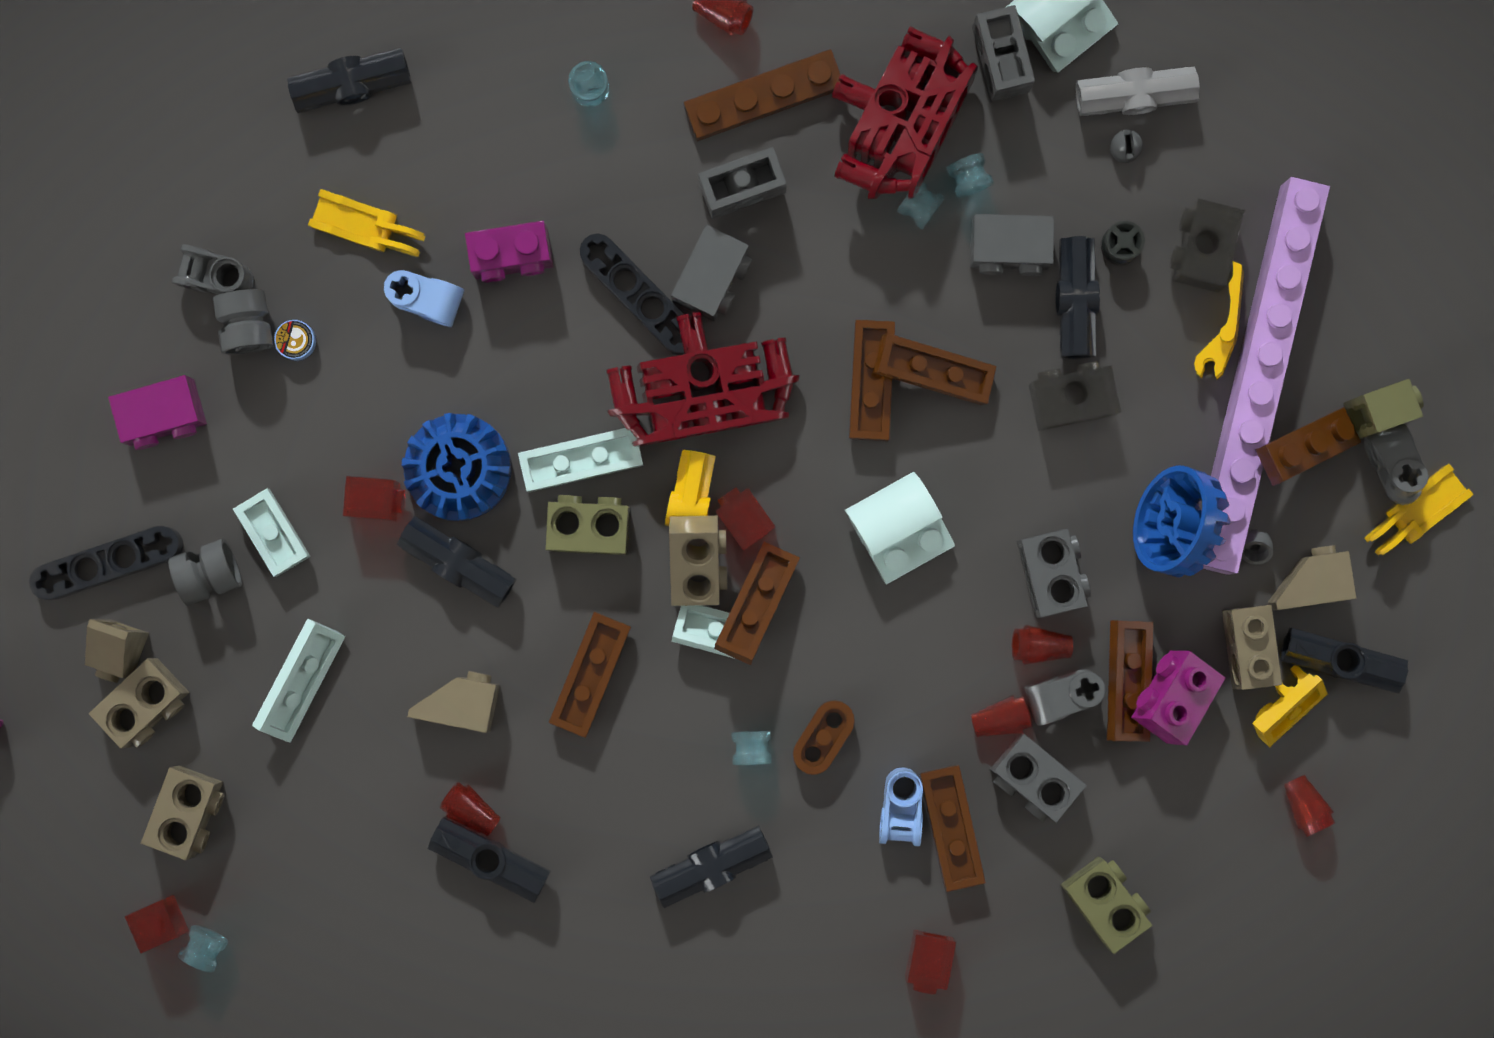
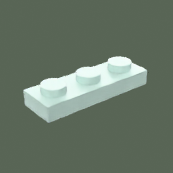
[518,428,644,493]
[252,619,346,743]

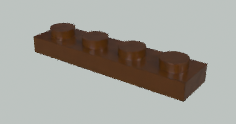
[684,49,841,142]

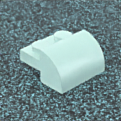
[1006,0,1118,73]
[845,472,955,585]

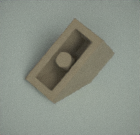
[1267,545,1357,610]
[85,619,149,683]
[407,671,500,733]

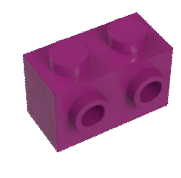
[465,221,554,283]
[1131,651,1225,746]

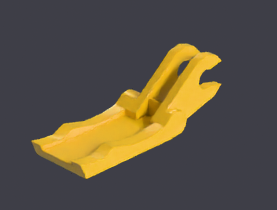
[308,189,426,257]
[1194,261,1244,380]
[1364,464,1474,556]

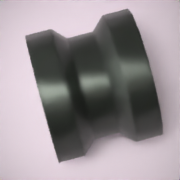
[1101,221,1145,265]

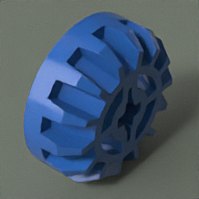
[402,413,512,521]
[1133,465,1231,578]

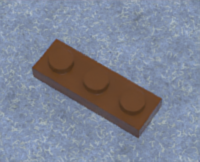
[849,320,895,441]
[873,333,997,405]
[1256,407,1361,486]
[714,542,800,665]
[549,612,631,738]
[1107,620,1153,742]
[919,764,986,892]

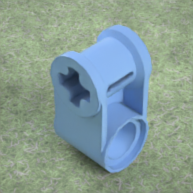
[384,270,464,327]
[879,767,923,847]

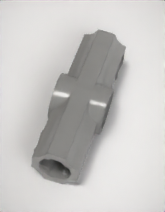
[1076,66,1200,116]

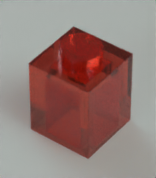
[343,476,405,522]
[715,487,776,552]
[124,895,189,954]
[905,930,956,994]

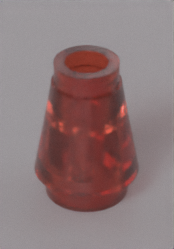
[692,0,754,35]
[1011,625,1073,665]
[971,695,1033,737]
[1284,775,1335,837]
[439,781,501,836]

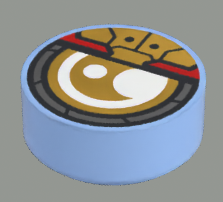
[274,320,316,361]

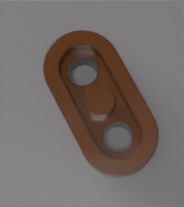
[793,700,855,775]

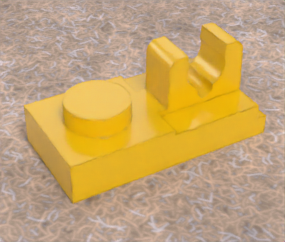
[1252,665,1328,748]

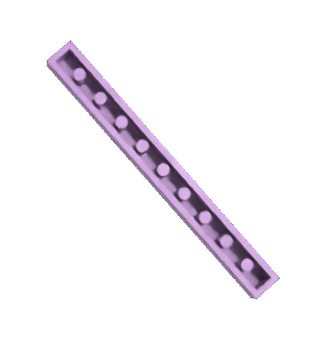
[1203,177,1330,575]

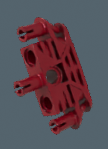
[832,26,978,199]
[606,312,800,447]

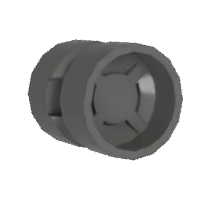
[213,289,274,355]
[168,539,242,606]

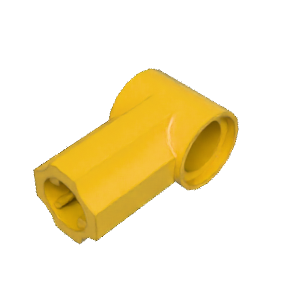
[665,450,716,526]

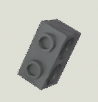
[972,5,1035,102]
[1017,528,1091,618]
[990,733,1087,823]

